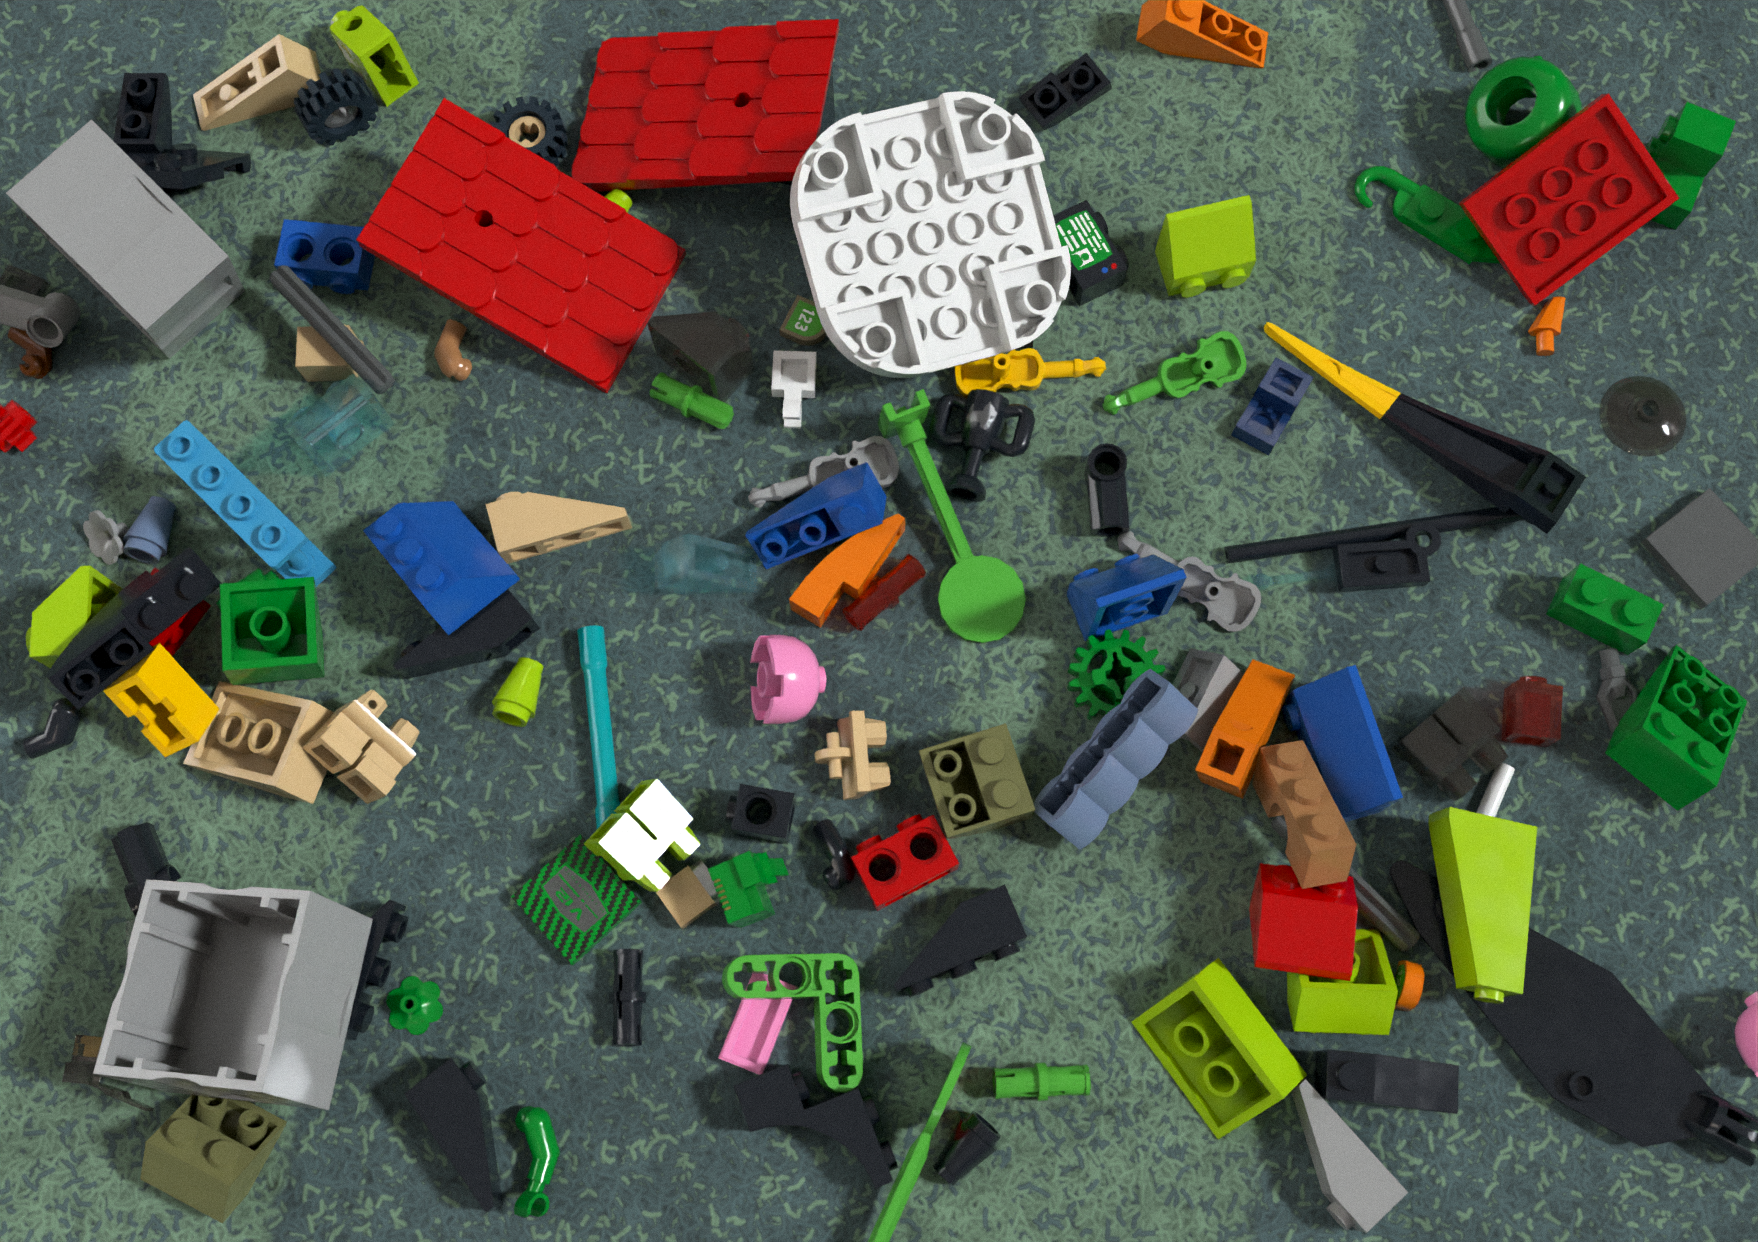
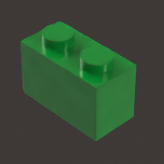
[1546,563,1664,655]

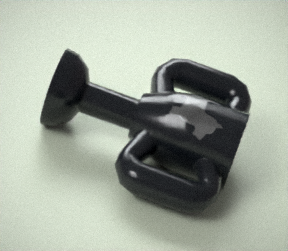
[929,389,1035,502]

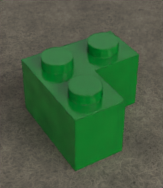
[1645,102,1736,230]

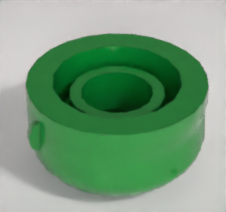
[1465,56,1581,168]

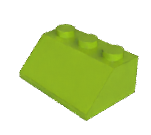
[1132,958,1307,1140]

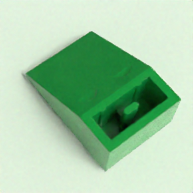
[1605,645,1747,811]

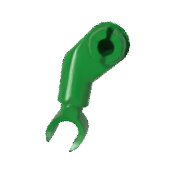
[514,1106,560,1218]

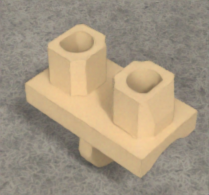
[814,711,891,800]

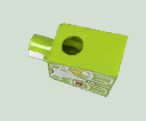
[329,5,419,107]

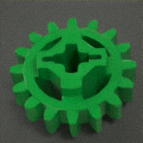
[1067,629,1166,720]

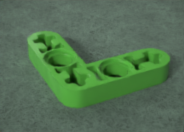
[722,953,863,1093]

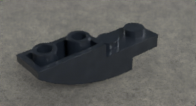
[113,73,172,194]
[45,547,222,710]

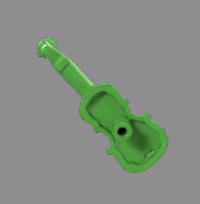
[1102,331,1246,415]

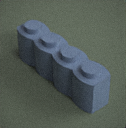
[1033,669,1198,850]

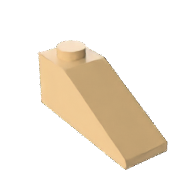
[193,34,321,131]
[486,492,632,564]

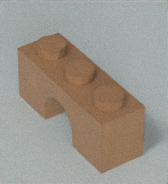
[1252,740,1357,889]

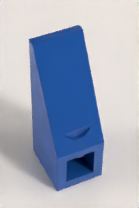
[745,462,887,569]

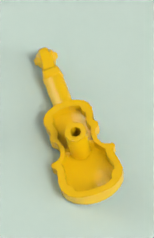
[954,348,1106,398]

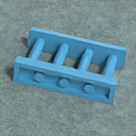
[154,420,337,587]

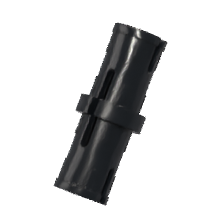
[609,949,646,1047]

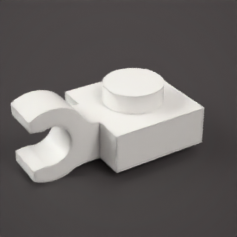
[771,351,817,429]

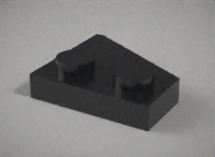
[141,143,251,189]

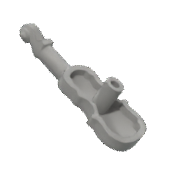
[748,436,899,508]
[1117,531,1261,632]

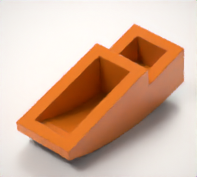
[789,514,905,628]

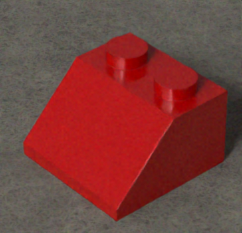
[1249,863,1358,981]

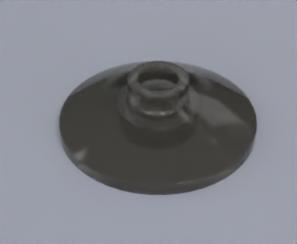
[1600,376,1686,457]

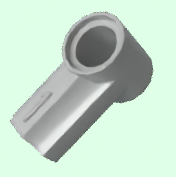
[0,285,81,348]

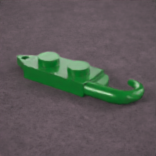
[1354,166,1501,264]

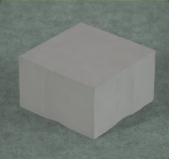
[6,119,245,359]
[93,879,373,1110]

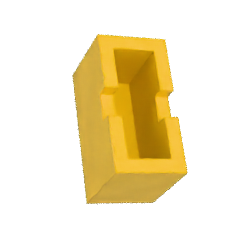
[103,643,220,757]

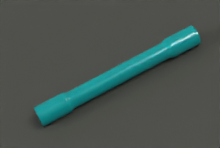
[577,625,620,829]

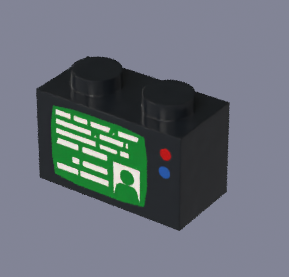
[1053,200,1129,306]

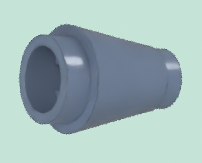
[123,496,176,564]

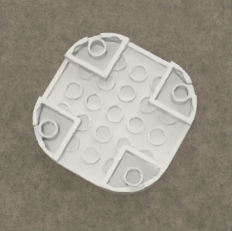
[790,91,1071,378]

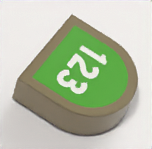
[779,295,827,346]

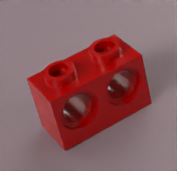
[851,814,959,911]

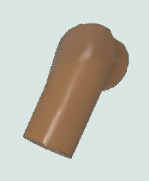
[434,319,472,381]

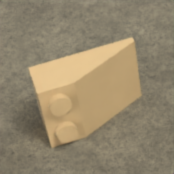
[183,681,334,804]

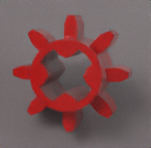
[0,400,38,453]

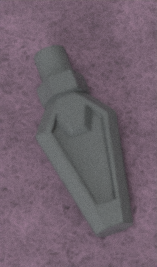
[1596,648,1639,735]

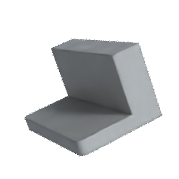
[1172,648,1244,753]

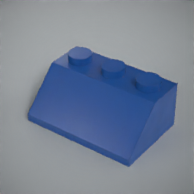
[363,501,520,635]
[1282,665,1403,822]

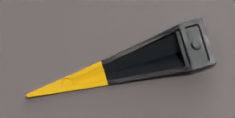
[1264,322,1586,534]

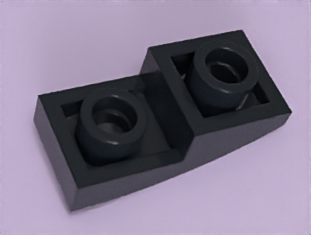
[1019,53,1112,130]

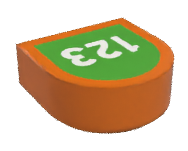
[1395,960,1425,1011]

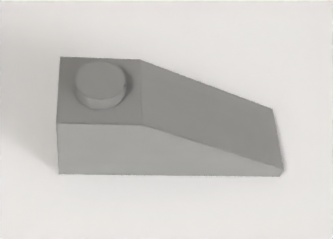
[1291,1079,1408,1233]

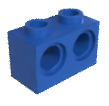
[274,219,375,294]

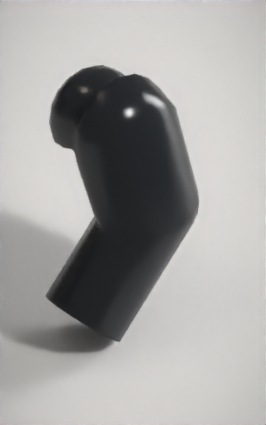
[23,698,81,759]
[813,819,855,890]

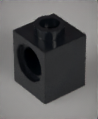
[726,784,796,845]

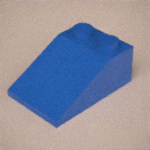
[1067,554,1187,642]

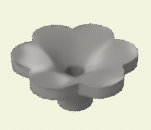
[83,510,129,565]

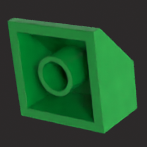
[220,577,325,685]

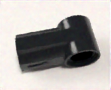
[1084,443,1130,537]
[111,822,181,916]

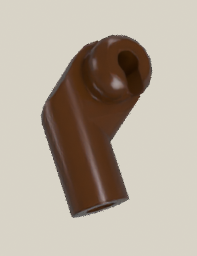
[8,327,53,379]

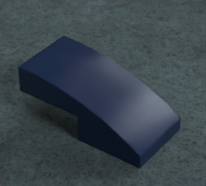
[1231,357,1314,456]

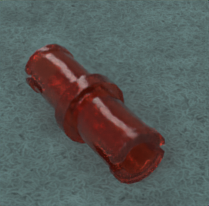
[842,554,926,631]

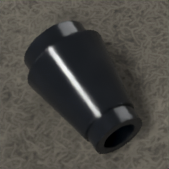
[933,1111,1002,1185]

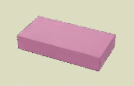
[718,973,798,1075]

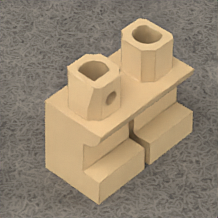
[302,690,420,804]

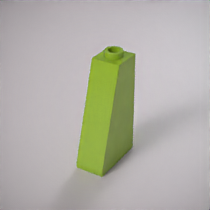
[1428,807,1537,1004]

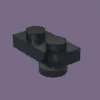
[1333,522,1441,592]

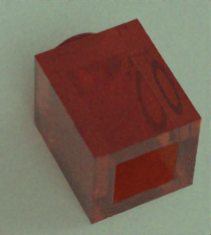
[1501,676,1563,747]

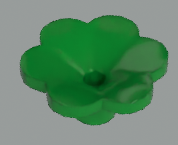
[386,976,443,1035]

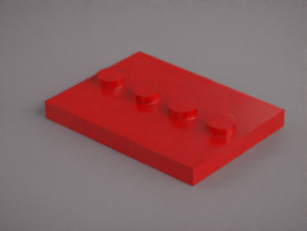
[1459,93,1679,306]

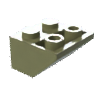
[919,723,1035,839]
[140,1095,287,1223]

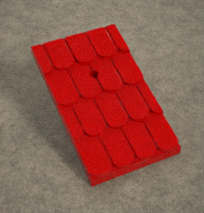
[571,19,839,192]
[356,98,686,393]

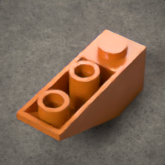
[1136,0,1268,69]
[1195,659,1295,799]

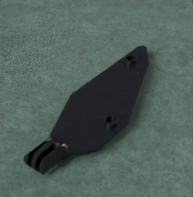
[1390,860,1758,1167]

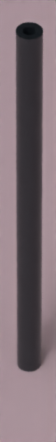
[1225,507,1524,564]

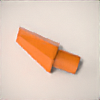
[1528,297,1566,356]

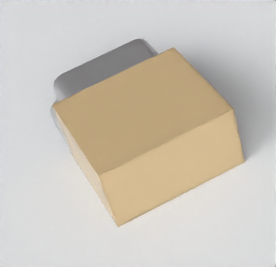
[656,859,720,929]

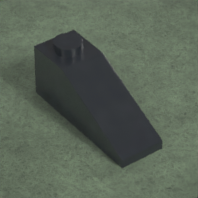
[1315,1049,1459,1114]
[404,1058,503,1213]

